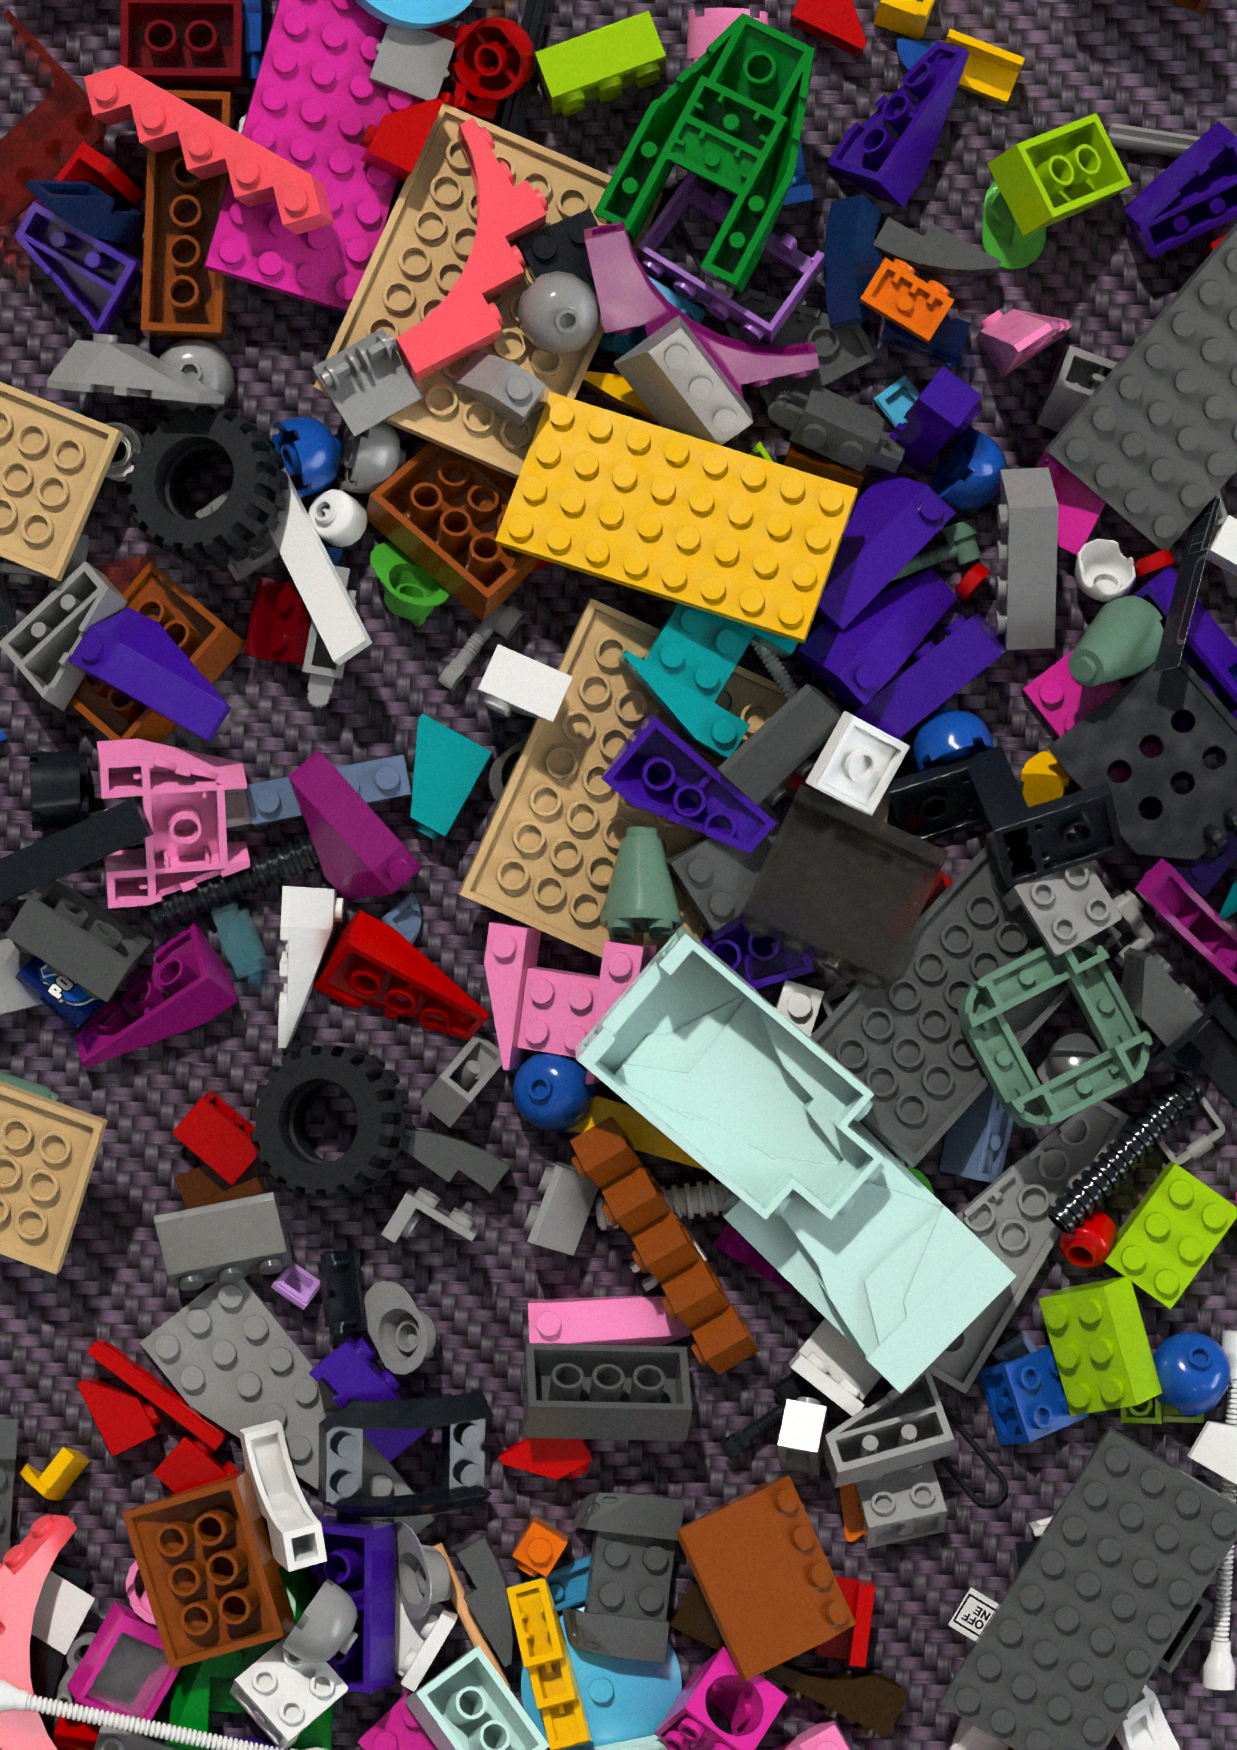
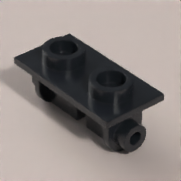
[317,1250,366,1335]

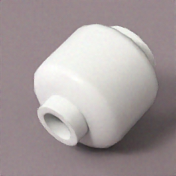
[308,489,368,547]

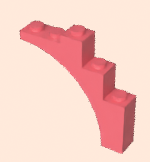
[395,117,548,382]
[0,1513,77,1750]

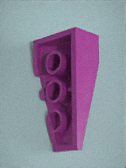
[288,750,423,900]
[75,923,238,1068]

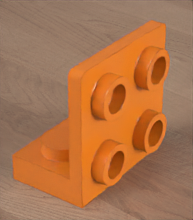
[859,257,954,344]

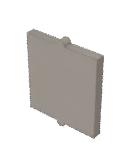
[368,24,455,102]

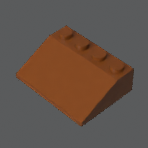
[366,442,542,621]
[69,561,246,744]
[122,1470,296,1670]
[675,1475,856,1681]

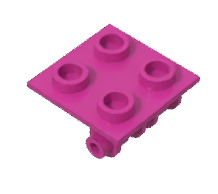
[1036,450,1106,555]

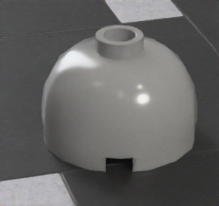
[517,271,601,355]
[159,339,235,413]
[337,421,406,494]
[282,1578,359,1663]

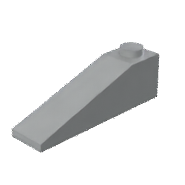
[47,333,225,404]

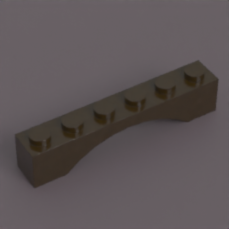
[670,1577,909,1738]

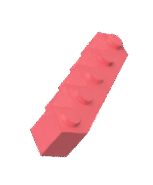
[84,65,334,235]

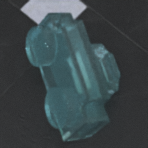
[211,902,268,980]

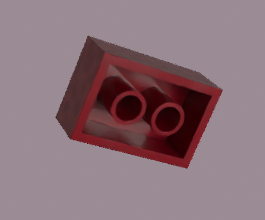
[120,0,246,87]

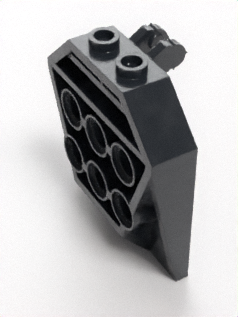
[1047,656,1237,868]

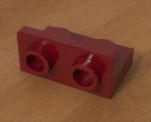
[244,577,312,665]

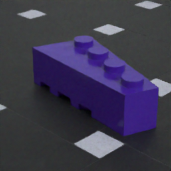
[852,612,1008,740]

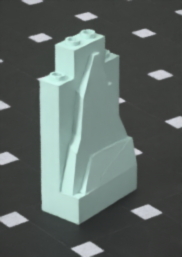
[575,926,885,1221]
[722,1119,1017,1394]

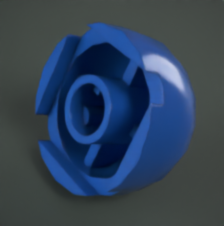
[272,416,344,498]
[931,428,1007,511]
[913,707,995,772]
[512,1052,596,1132]
[1152,1332,1231,1416]

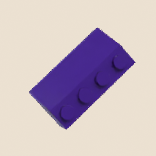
[1133,565,1237,733]

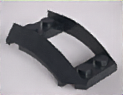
[318,1388,493,1517]

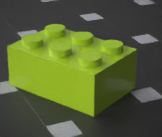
[535,10,666,116]
[987,113,1132,236]
[1104,1161,1237,1309]
[1038,1275,1163,1416]

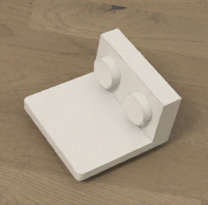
[789,1318,882,1417]
[395,1577,458,1692]
[230,1633,348,1750]

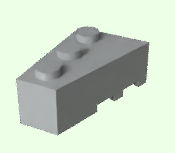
[0,561,128,712]
[822,1367,954,1488]

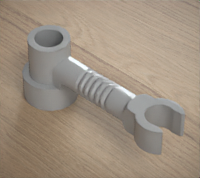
[438,603,525,692]

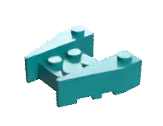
[618,603,799,762]

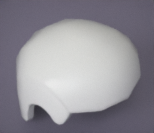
[1075,539,1136,602]

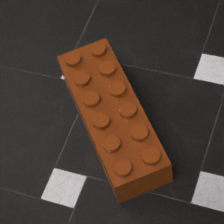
[141,89,235,340]

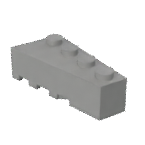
[995,467,1059,650]

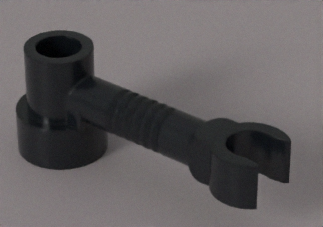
[720,1372,812,1459]

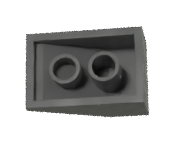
[667,803,806,932]

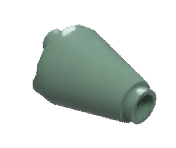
[600,826,682,939]

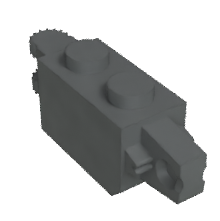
[767,383,905,473]

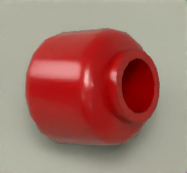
[1059,1209,1117,1268]

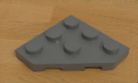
[721,289,878,409]

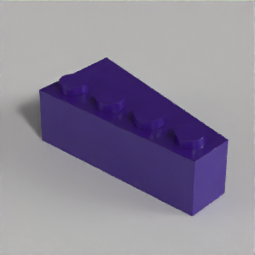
[310,1515,396,1694]

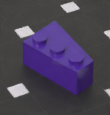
[1123,121,1237,259]
[889,366,982,473]

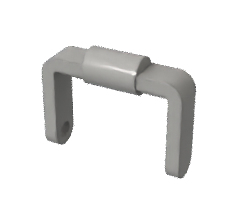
[1158,1097,1225,1165]

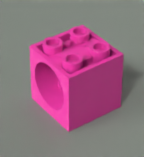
[654,1647,788,1750]

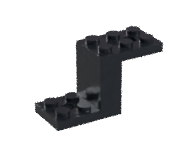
[887,746,1124,888]

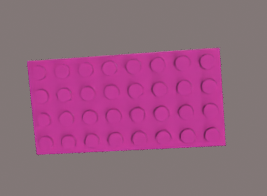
[203,0,440,314]

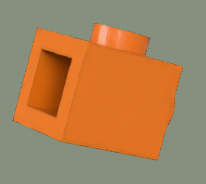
[512,1515,569,1578]

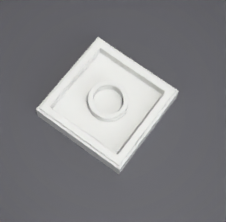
[805,711,910,817]

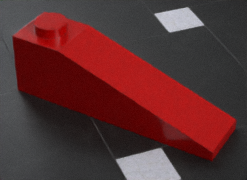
[313,910,489,1041]

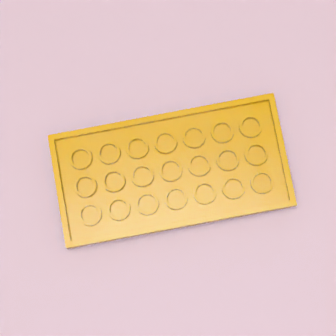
[495,392,858,644]

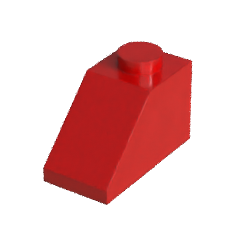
[790,0,867,59]
[360,98,444,182]
[77,1376,162,1457]
[498,1438,593,1480]

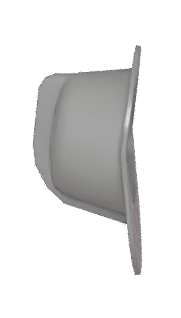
[363,1281,437,1375]
[396,1522,452,1620]

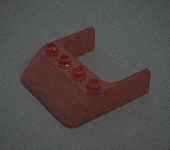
[0,10,108,227]

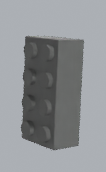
[521,1343,692,1441]

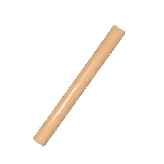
[432,1542,511,1689]

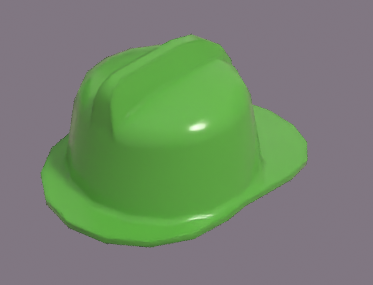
[982,181,1047,270]
[370,542,450,626]

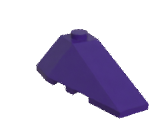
[826,41,969,208]
[817,471,956,632]

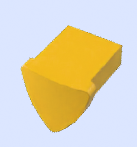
[873,0,936,40]
[1020,751,1070,808]
[19,1447,90,1501]

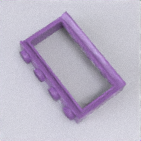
[636,172,825,345]

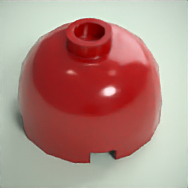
[454,17,536,100]

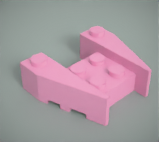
[97,738,250,908]
[484,921,657,1085]

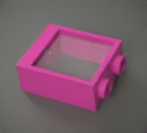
[67,1601,182,1721]

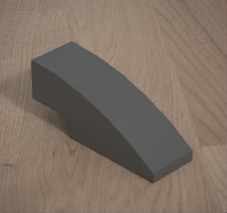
[873,217,1002,277]
[402,1128,511,1193]
[457,1532,514,1667]

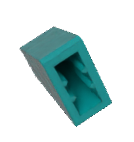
[410,714,494,841]

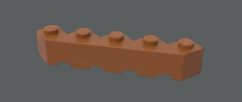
[570,1116,760,1375]

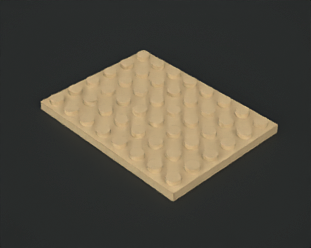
[313,103,662,480]
[458,598,788,958]

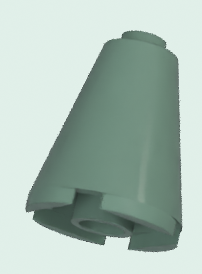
[1068,595,1164,687]

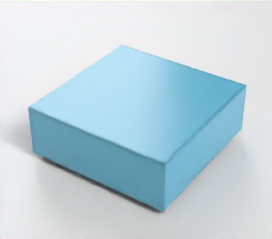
[873,375,920,428]

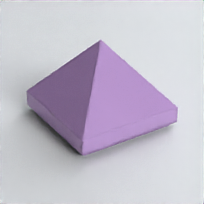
[271,1262,321,1310]

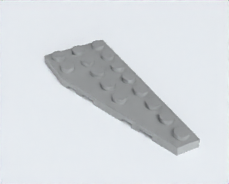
[928,1100,1129,1394]
[140,1277,435,1534]

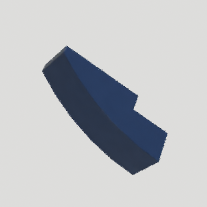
[25,180,142,244]
[824,194,883,329]

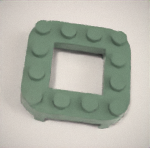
[957,940,1153,1128]

